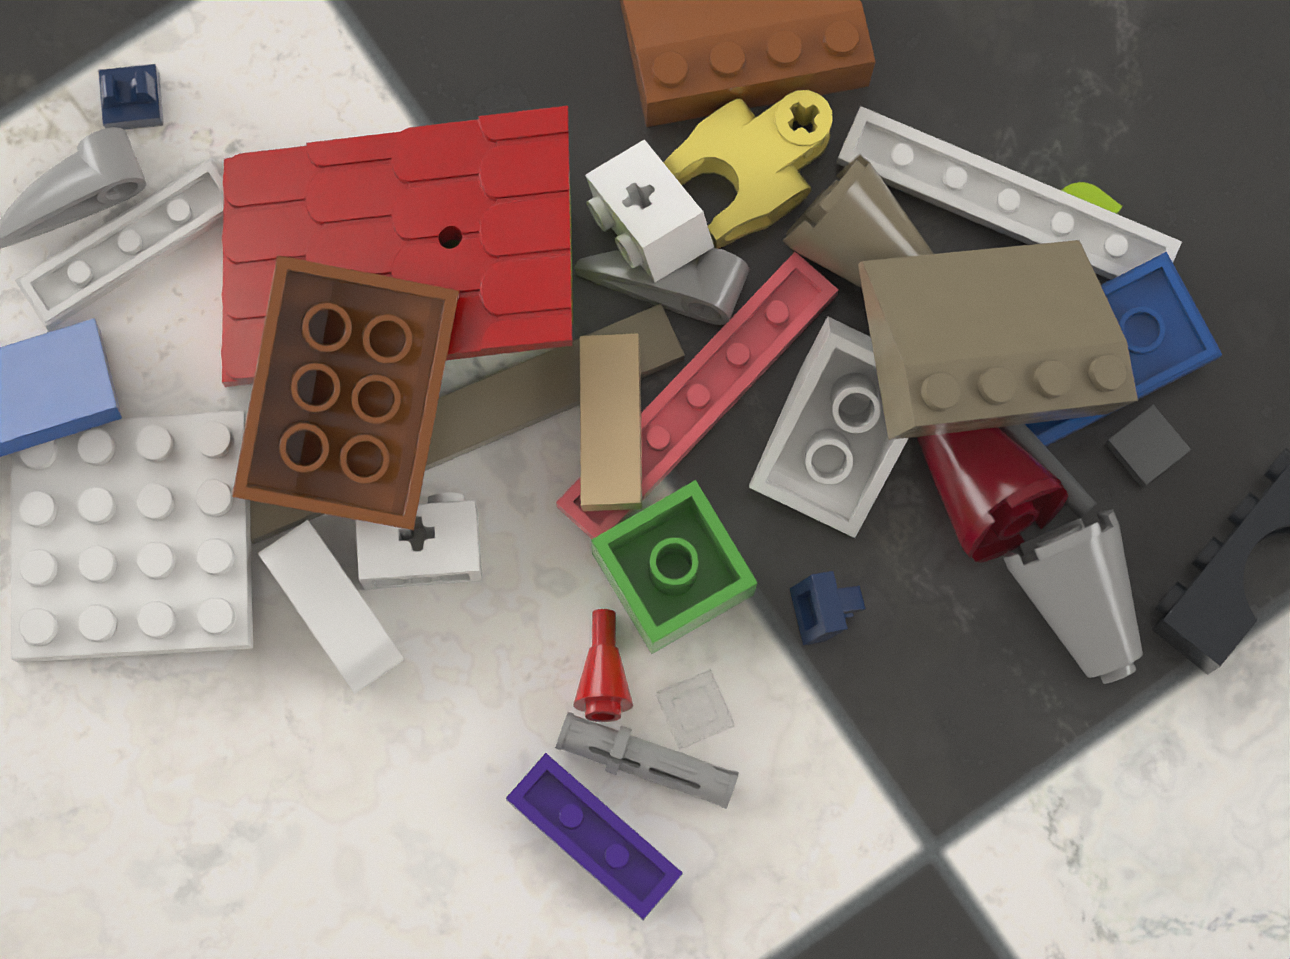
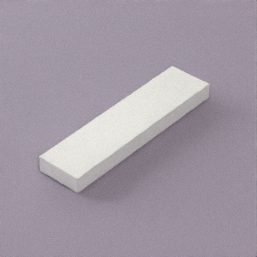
[15,157,224,331]

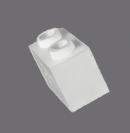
[585,139,714,283]
[356,493,482,590]

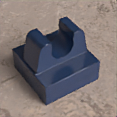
[98,64,164,130]
[789,571,866,646]

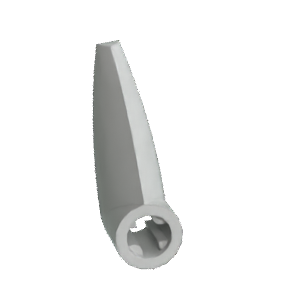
[0,127,146,249]
[574,248,750,325]

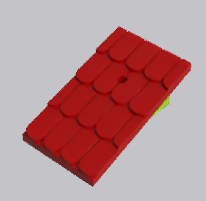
[221,106,573,387]

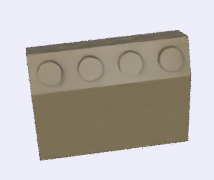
[858,240,1138,440]

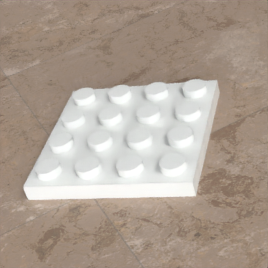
[11,410,253,663]

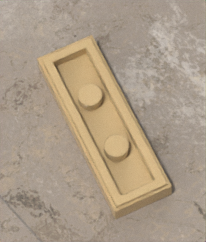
[580,333,642,511]

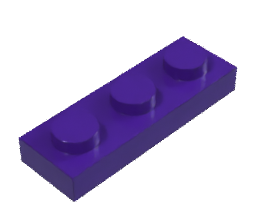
[505,753,683,921]

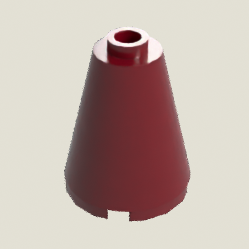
[917,427,1069,563]

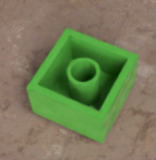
[591,480,758,654]

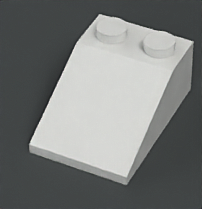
[749,316,908,538]

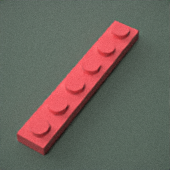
[556,252,838,539]

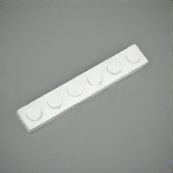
[837,106,1182,280]

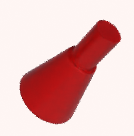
[573,609,633,722]

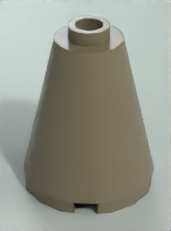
[782,154,934,288]

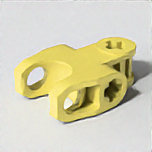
[663,90,833,249]

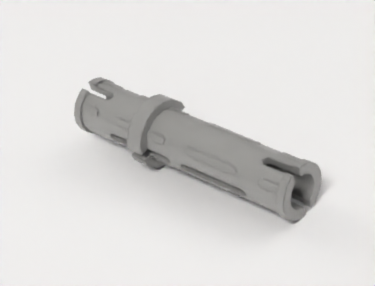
[555,712,739,809]

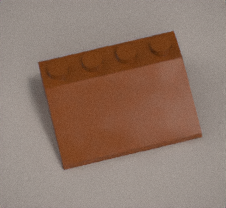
[620,0,875,127]
[232,255,459,530]

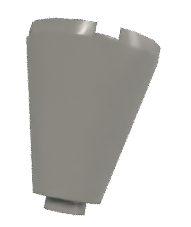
[1003,509,1143,684]

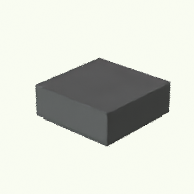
[1105,405,1191,489]

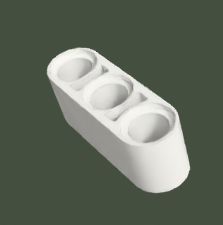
[258,520,404,694]

